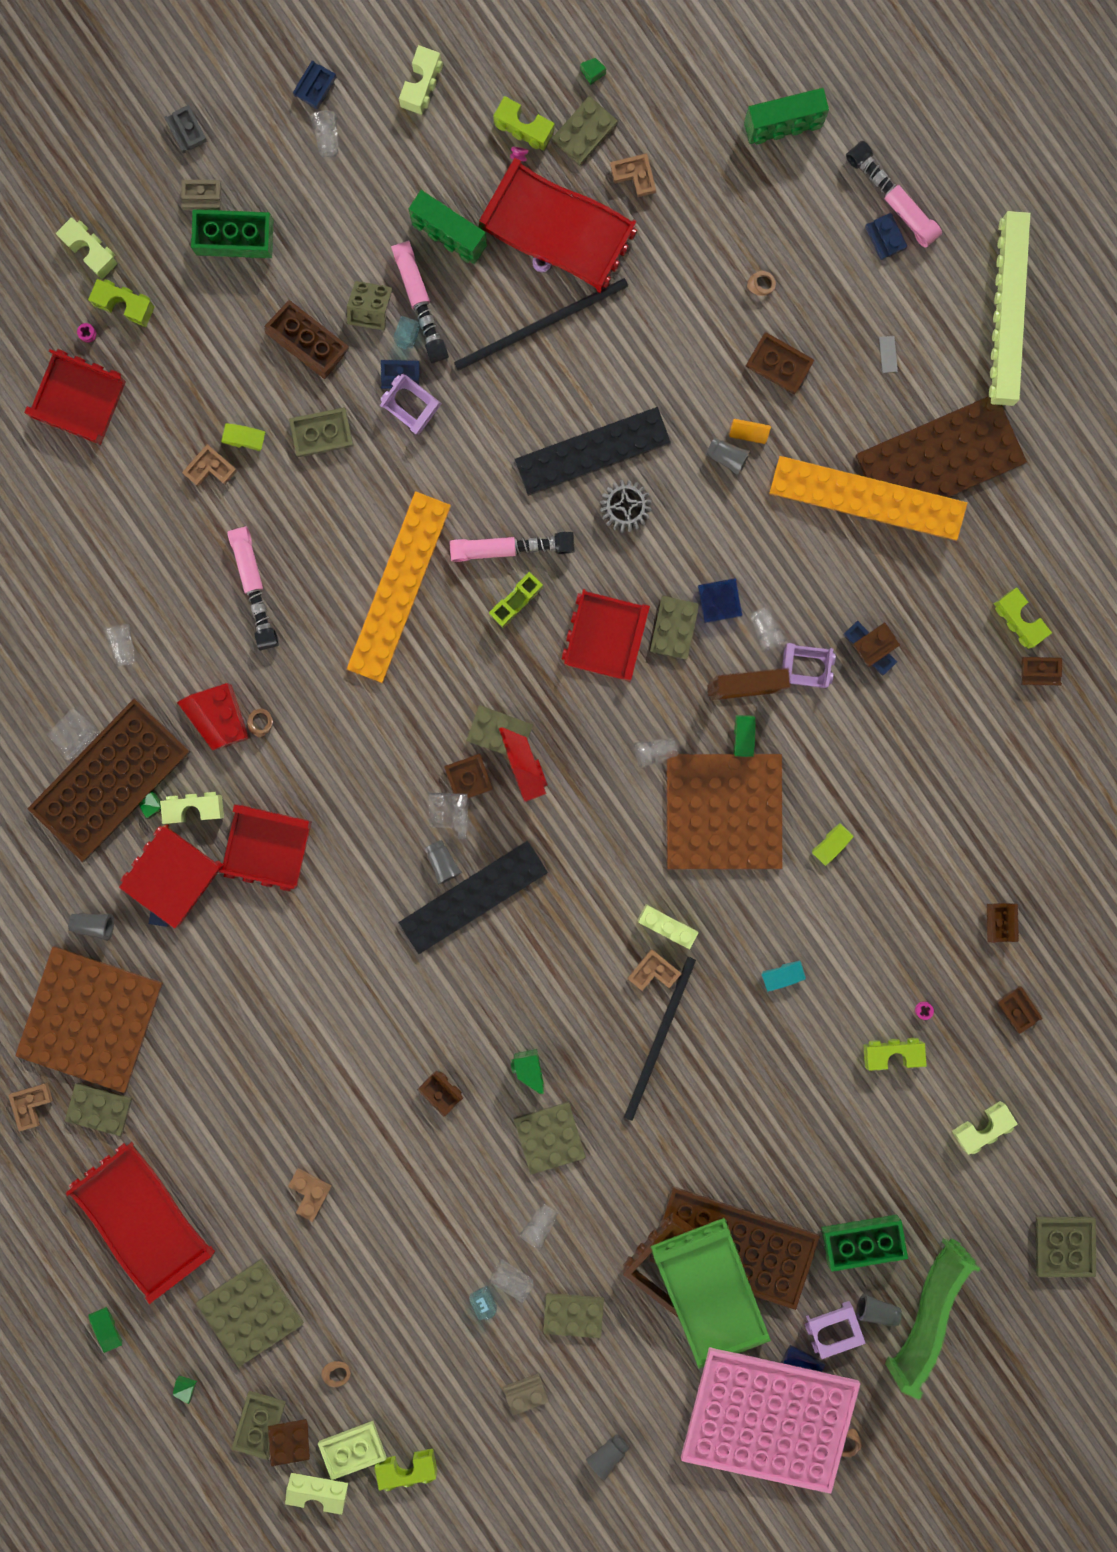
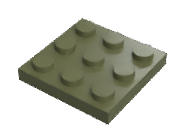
[514,1101,586,1175]
[1036,1217,1096,1277]

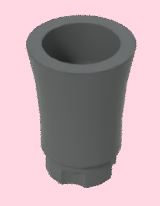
[706,438,751,475]
[425,840,462,885]
[68,913,114,941]
[857,1294,902,1327]
[586,1434,629,1480]

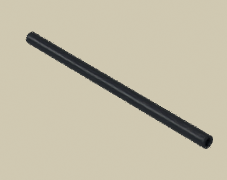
[454,278,628,371]

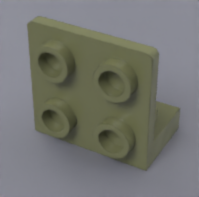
[347,281,392,331]

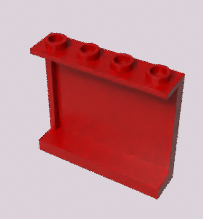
[24,349,126,445]
[561,589,650,682]
[219,804,312,892]
[119,824,224,928]

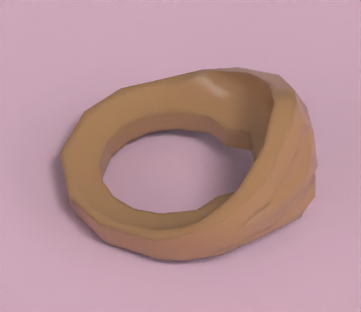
[747,271,776,296]
[247,709,273,737]
[322,1361,351,1387]
[841,1429,862,1457]

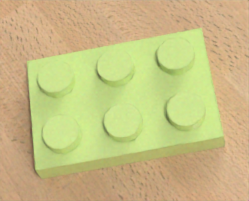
[318,1421,386,1480]

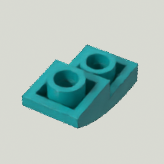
[761,960,806,992]

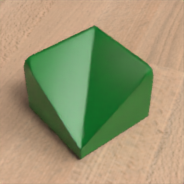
[580,58,606,85]
[139,792,161,819]
[173,1375,197,1404]

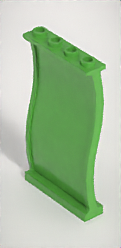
[651,1218,771,1368]
[885,1238,981,1400]

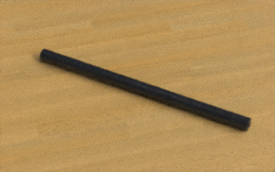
[624,957,696,1121]

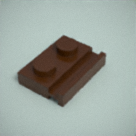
[852,622,900,667]
[1021,657,1062,686]
[997,986,1043,1034]

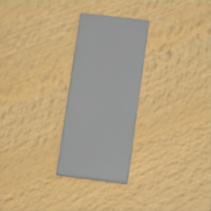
[879,336,898,373]

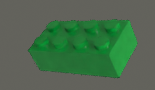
[744,87,829,145]
[408,190,487,265]
[191,209,274,258]
[821,1214,908,1272]

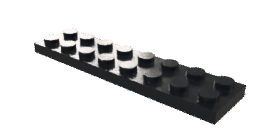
[514,407,671,496]
[398,840,548,955]

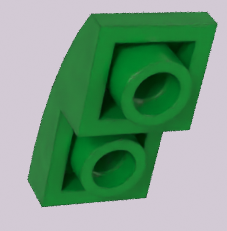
[733,715,756,757]
[88,1307,123,1353]

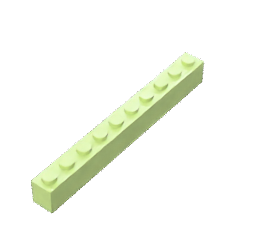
[989,211,1030,406]

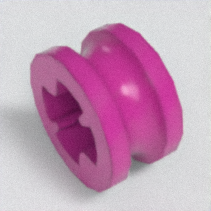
[510,146,528,161]
[77,323,97,343]
[915,1002,934,1020]

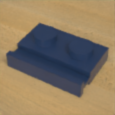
[293,60,337,110]
[865,213,908,261]
[381,360,420,389]

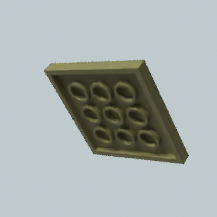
[196,1258,304,1367]

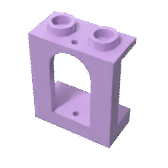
[379,374,442,434]
[782,643,836,688]
[805,1301,866,1359]

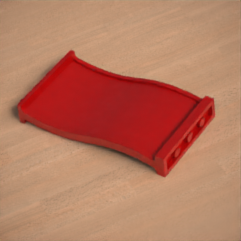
[479,157,637,293]
[65,1142,215,1304]

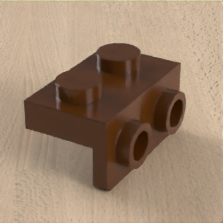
[987,903,1019,943]
[417,1071,464,1117]

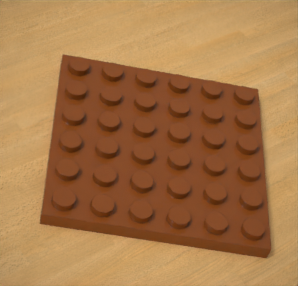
[667,754,783,869]
[15,946,163,1093]

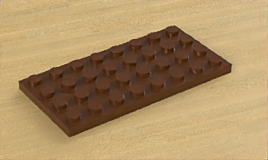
[856,396,1027,525]
[27,698,191,862]
[649,1186,820,1310]

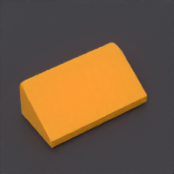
[729,419,771,444]

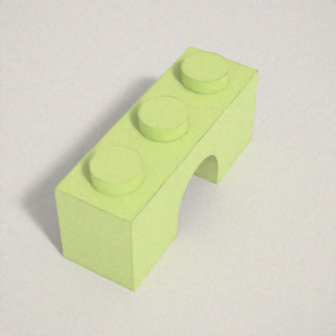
[399,45,443,115]
[55,217,118,279]
[160,792,224,824]
[637,904,699,949]
[952,1101,1018,1155]
[285,1473,348,1515]

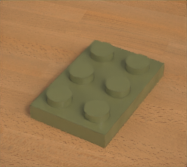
[552,96,618,166]
[289,407,354,457]
[650,596,699,660]
[466,705,533,756]
[65,1083,132,1136]
[543,1293,604,1338]
[232,1391,286,1460]

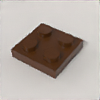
[444,754,493,802]
[268,1419,310,1467]

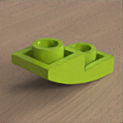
[221,423,265,451]
[812,823,853,866]

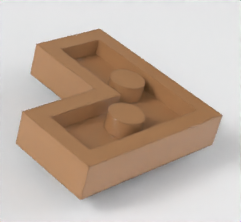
[610,153,656,197]
[182,444,237,486]
[627,948,682,991]
[8,1082,53,1132]
[288,1168,332,1222]

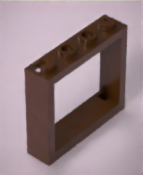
[707,668,791,700]
[623,1213,694,1317]

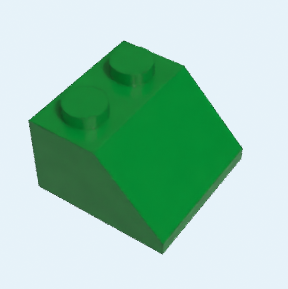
[511,1049,544,1094]

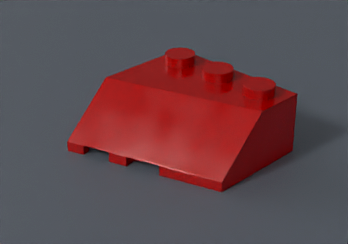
[177,683,249,751]
[499,727,548,802]

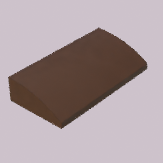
[265,300,349,380]

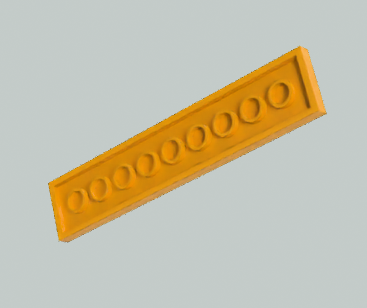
[769,456,968,541]
[347,491,451,683]

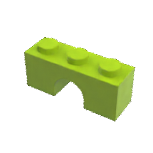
[493,96,555,151]
[88,279,155,327]
[489,572,543,629]
[994,587,1052,649]
[863,1038,927,1071]
[375,1448,438,1491]

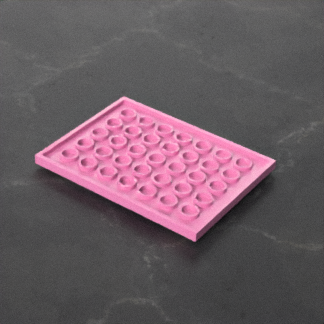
[681,1347,860,1494]

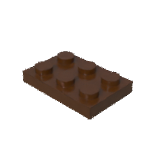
[745,332,815,395]

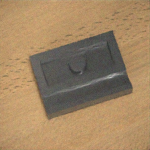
[164,104,207,154]

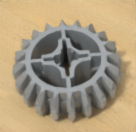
[600,480,652,532]

